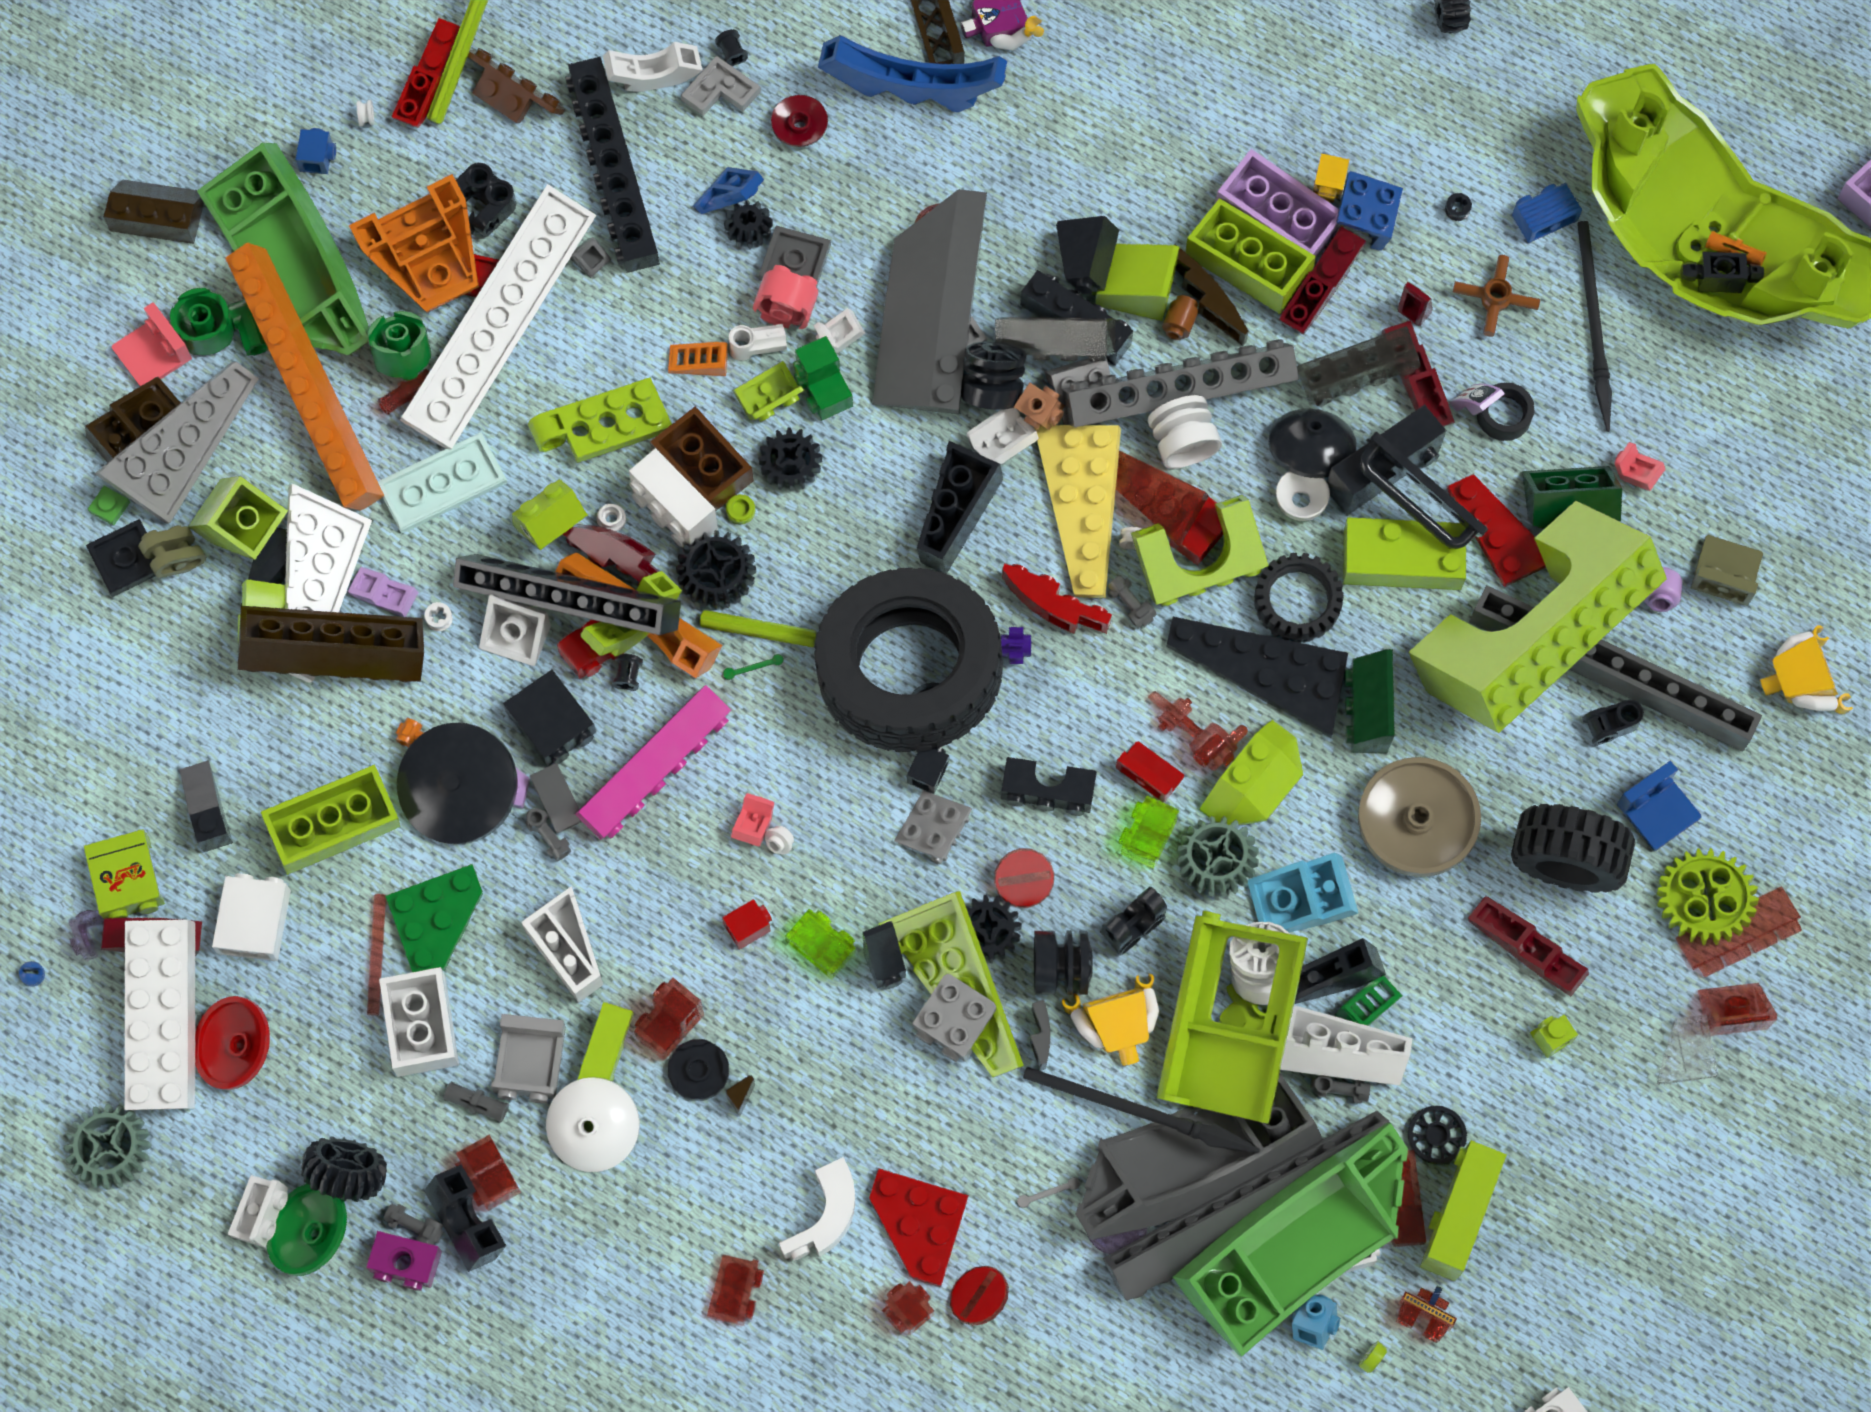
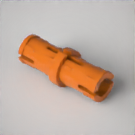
[1705,231,1767,266]

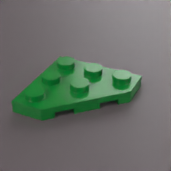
[386,864,483,972]

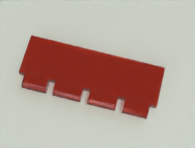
[1675,886,1802,977]

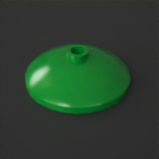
[266,1184,347,1276]

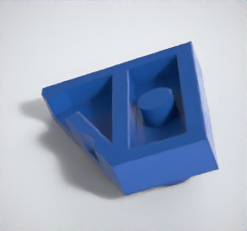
[693,167,764,214]

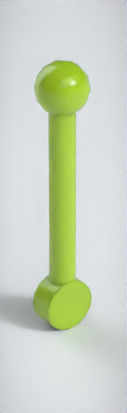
[1727,193,1771,240]

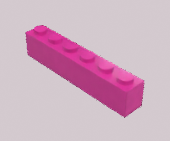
[575,685,731,840]

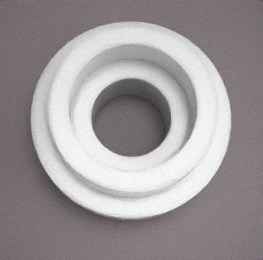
[596,504,626,531]
[765,825,794,854]

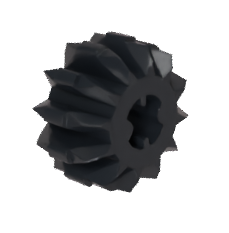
[1434,0,1471,34]
[724,199,773,250]

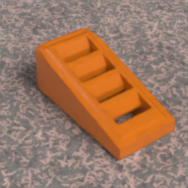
[668,342,728,376]

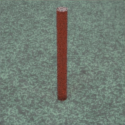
[367,894,386,1016]

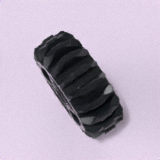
[676,530,757,610]
[301,1137,387,1202]

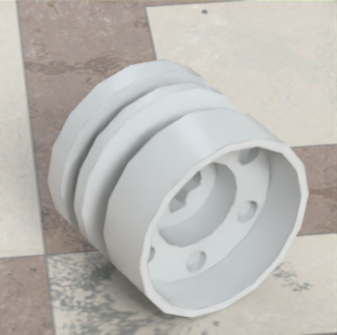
[1148,395,1222,469]
[1230,922,1290,1005]

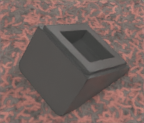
[570,237,611,278]

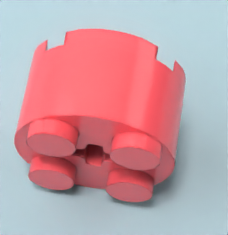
[753,265,818,330]

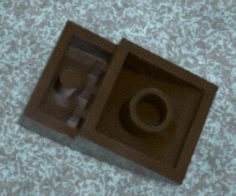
[85,376,181,463]

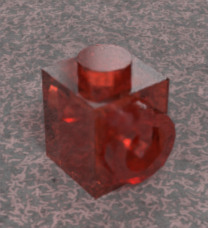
[881,1281,935,1335]

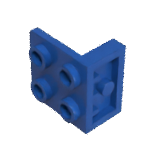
[1336,171,1403,251]
[1616,760,1702,851]

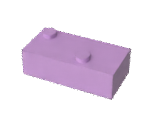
[1215,149,1341,258]

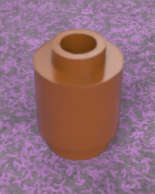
[1162,295,1198,340]

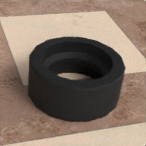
[1477,383,1535,441]

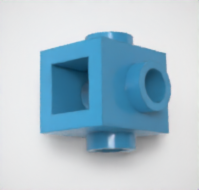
[1292,1295,1341,1350]

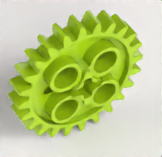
[1656,848,1759,945]

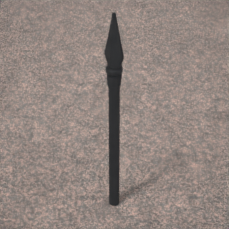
[1577,221,1612,432]
[1023,1067,1260,1153]

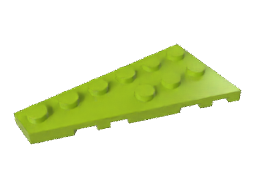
[878,891,1024,1077]

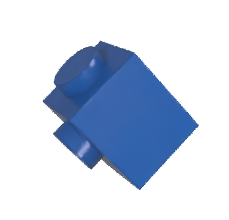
[295,128,337,174]

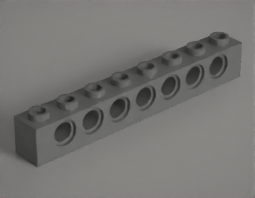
[1062,339,1299,427]

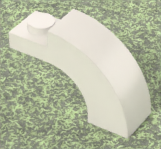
[603,42,703,92]

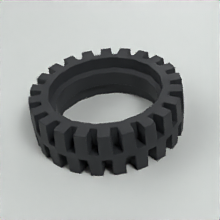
[1254,553,1344,643]

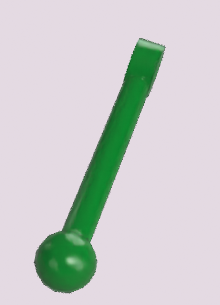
[723,654,784,680]

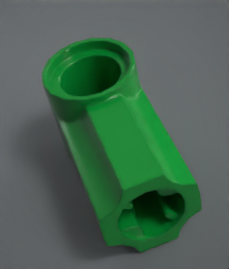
[228,299,269,356]

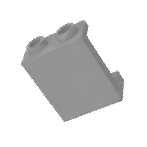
[491,1014,566,1103]

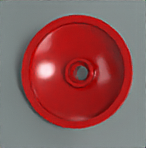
[195,996,270,1090]

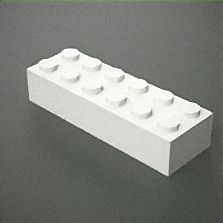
[125,919,195,1110]

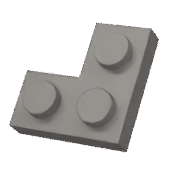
[681,56,761,116]

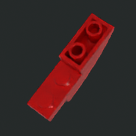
[392,18,460,128]
[1002,563,1112,634]

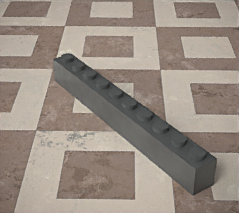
[1469,585,1762,752]
[1103,1111,1390,1301]

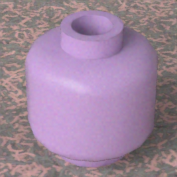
[1644,567,1682,612]

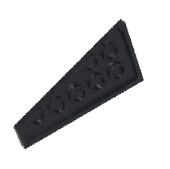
[1166,616,1348,738]

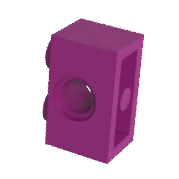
[366,1231,442,1291]

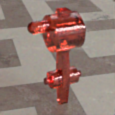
[1148,691,1248,771]

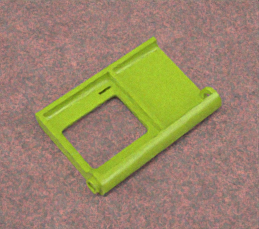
[1156,911,1308,1124]

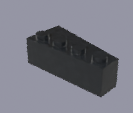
[917,441,1003,574]

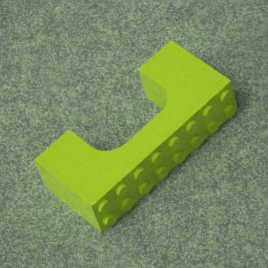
[1408,501,1667,733]

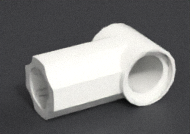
[729,324,787,361]

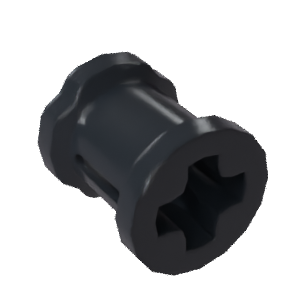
[715,29,748,66]
[612,654,643,691]

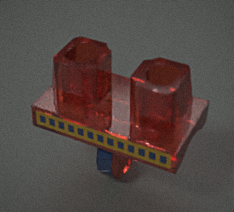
[1396,1285,1457,1343]

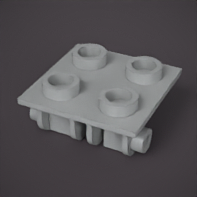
[894,791,972,865]

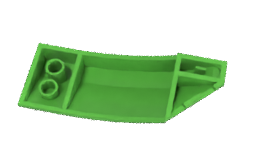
[197,143,369,355]
[1173,1123,1408,1357]

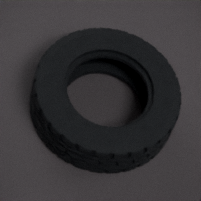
[814,567,1003,752]

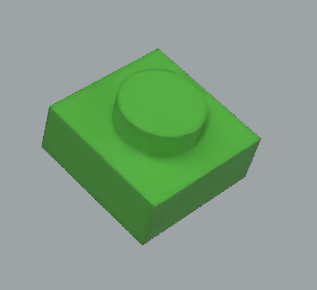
[88,486,130,526]

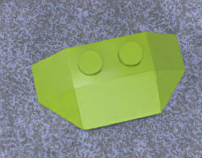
[1199,720,1303,825]

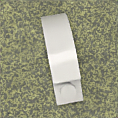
[779,1157,855,1261]

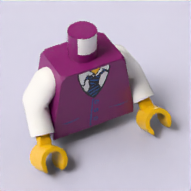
[960,0,1044,51]

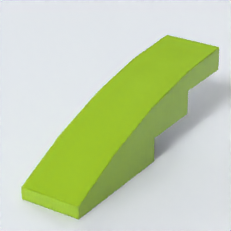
[577,1002,634,1132]

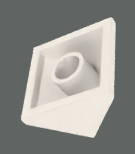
[479,594,551,666]

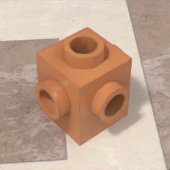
[1014,382,1065,430]

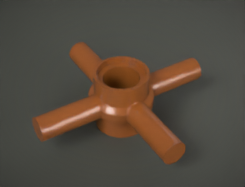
[1453,255,1540,337]

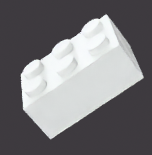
[629,448,718,548]
[379,967,459,1077]

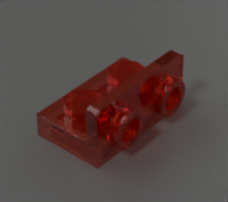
[707,1254,764,1326]

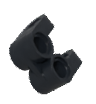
[456,162,517,237]
[1100,886,1167,956]

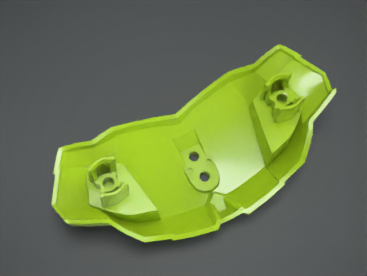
[1576,64,1871,329]

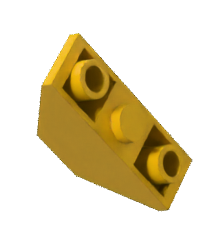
[1313,153,1350,203]

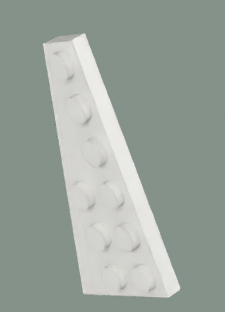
[285,484,372,683]

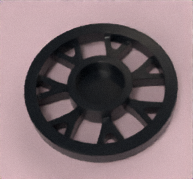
[1408,1106,1467,1164]

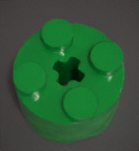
[170,288,235,356]
[368,311,431,380]

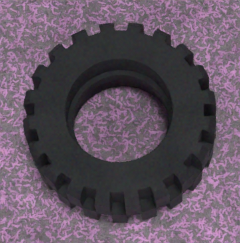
[1510,804,1636,893]

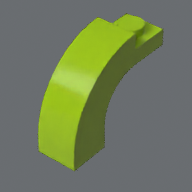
[581,571,682,657]

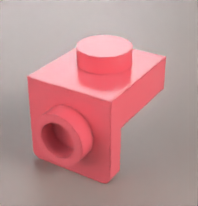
[1615,442,1666,491]
[731,793,774,847]

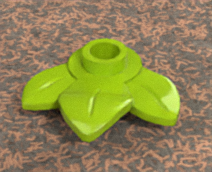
[1219,984,1266,1030]

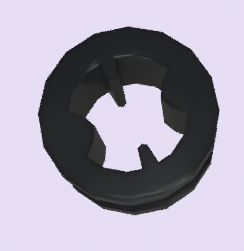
[1445,193,1472,221]

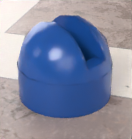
[19,961,45,987]

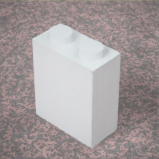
[212,873,291,961]

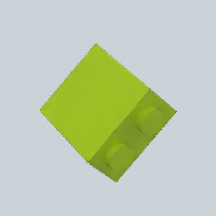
[1092,244,1180,321]
[188,476,288,560]

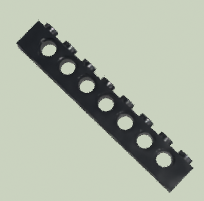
[565,56,660,273]
[453,554,681,635]

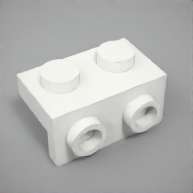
[966,408,1039,465]
[228,1175,288,1248]

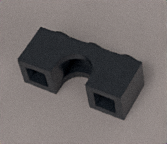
[1001,757,1097,816]
[424,1164,506,1272]

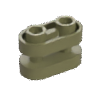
[139,525,207,578]

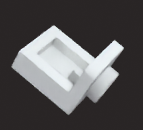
[814,308,866,353]

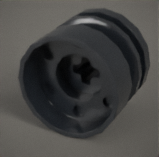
[961,342,1027,410]
[1034,930,1093,995]

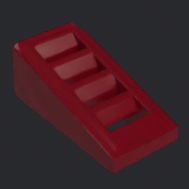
[1397,282,1433,326]

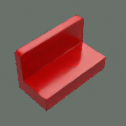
[1116,741,1184,803]

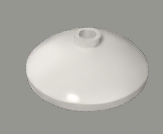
[546,1077,640,1172]

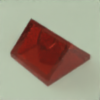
[1698,983,1777,1036]

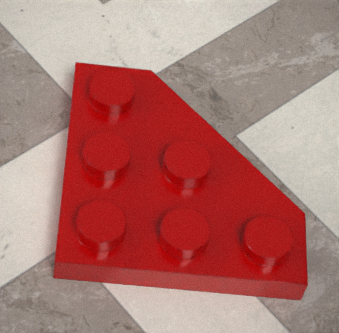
[869,1168,969,1287]

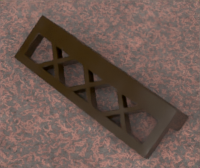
[910,0,965,64]

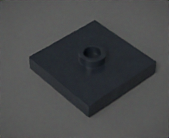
[86,519,155,597]

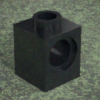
[907,747,949,794]

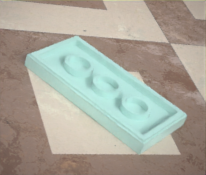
[378,432,508,534]

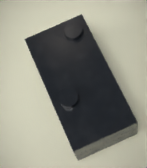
[1327,404,1447,516]

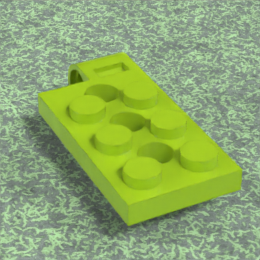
[528,377,672,463]

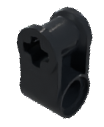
[1582,699,1644,746]

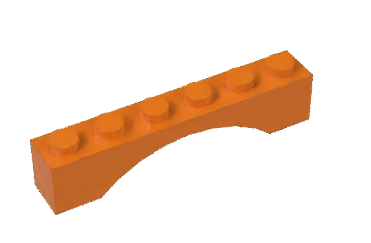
[555,552,723,678]

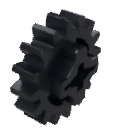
[758,427,822,492]
[966,895,1022,963]

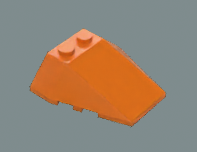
[349,174,479,313]

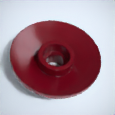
[771,95,828,147]

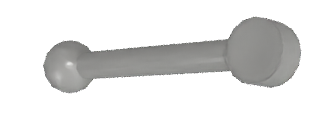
[1017,1177,1080,1208]

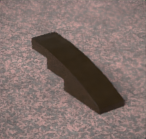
[1174,244,1249,346]

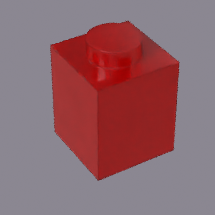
[722,899,772,950]

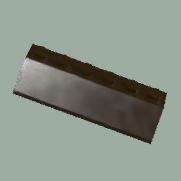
[237,606,424,682]

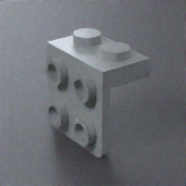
[912,974,996,1062]

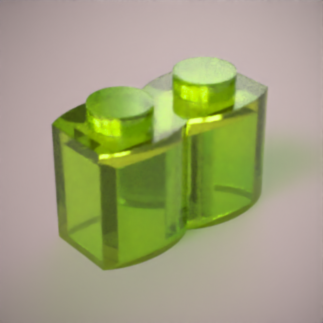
[1118,795,1180,869]
[785,909,856,980]

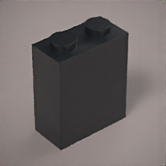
[503,669,596,767]

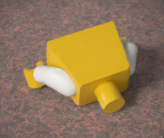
[1760,625,1853,714]
[1062,973,1159,1066]

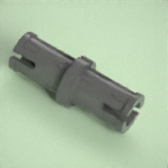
[444,1081,509,1122]

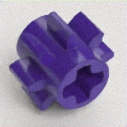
[1001,627,1032,664]

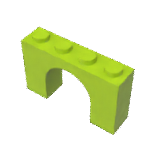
[1131,495,1269,606]

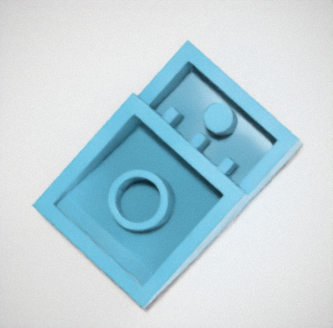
[1248,852,1359,933]

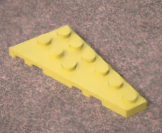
[1034,425,1121,598]

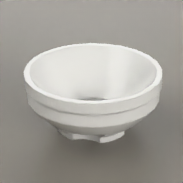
[1276,471,1330,521]

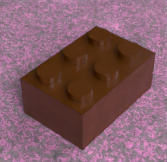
[650,406,754,512]

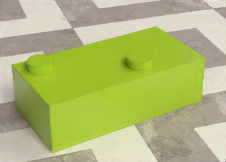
[1185,198,1316,314]
[1343,517,1466,590]
[261,764,401,875]
[1420,1140,1507,1282]

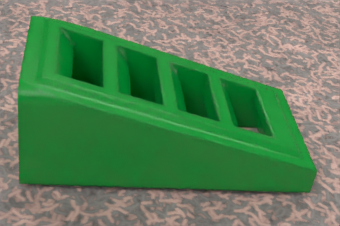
[1334,976,1403,1026]

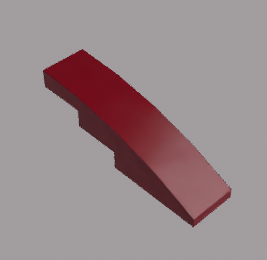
[1382,320,1455,427]
[1468,896,1589,997]

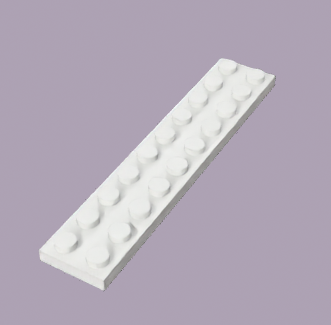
[400,184,596,449]

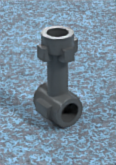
[1108,575,1157,629]
[525,808,571,861]
[1310,1075,1371,1104]
[383,1203,444,1245]

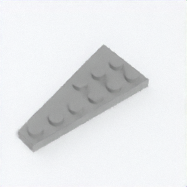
[95,362,259,524]

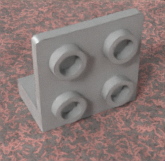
[1044,355,1111,425]

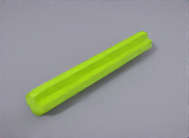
[700,610,817,647]

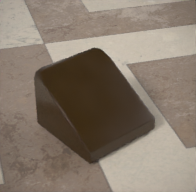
[725,1075,755,1117]

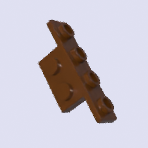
[467,48,565,123]

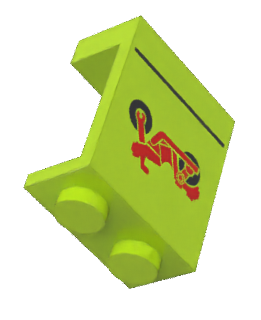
[84,829,165,919]

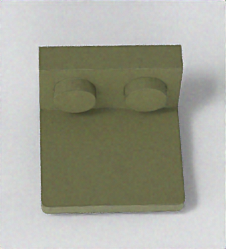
[1690,535,1763,606]

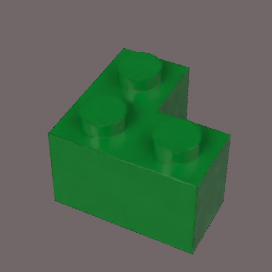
[793,336,853,420]

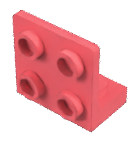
[112,302,192,386]

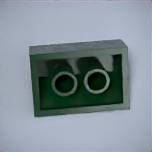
[1522,466,1623,529]
[1344,649,1395,754]

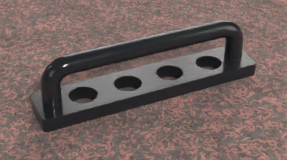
[1359,432,1488,549]

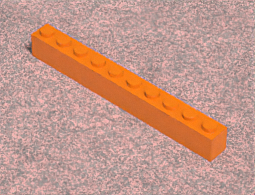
[225,242,384,511]

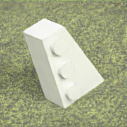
[521,886,604,1003]

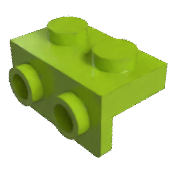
[732,361,804,422]

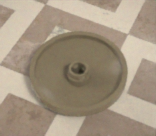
[1358,757,1481,877]

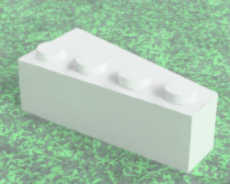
[1280,1005,1412,1086]

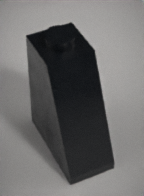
[1056,216,1120,294]

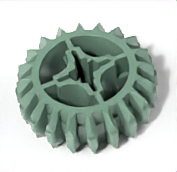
[1177,816,1259,898]
[64,1104,151,1190]

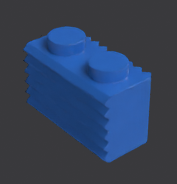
[1512,183,1582,243]

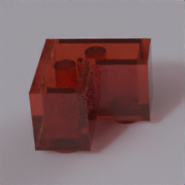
[634,977,704,1061]

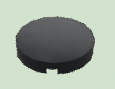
[668,1039,729,1101]

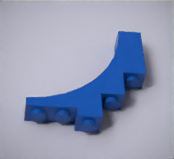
[818,35,1007,113]

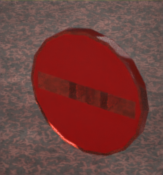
[994,848,1055,908]
[950,1266,1009,1326]

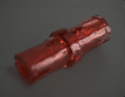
[377,368,430,415]

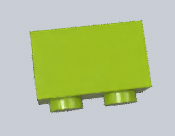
[512,479,588,550]

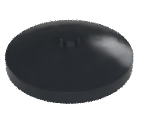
[397,722,518,844]

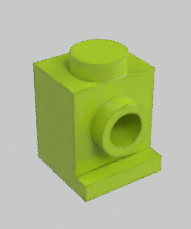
[1530,1014,1578,1058]

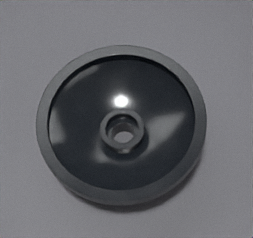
[1268,408,1357,478]

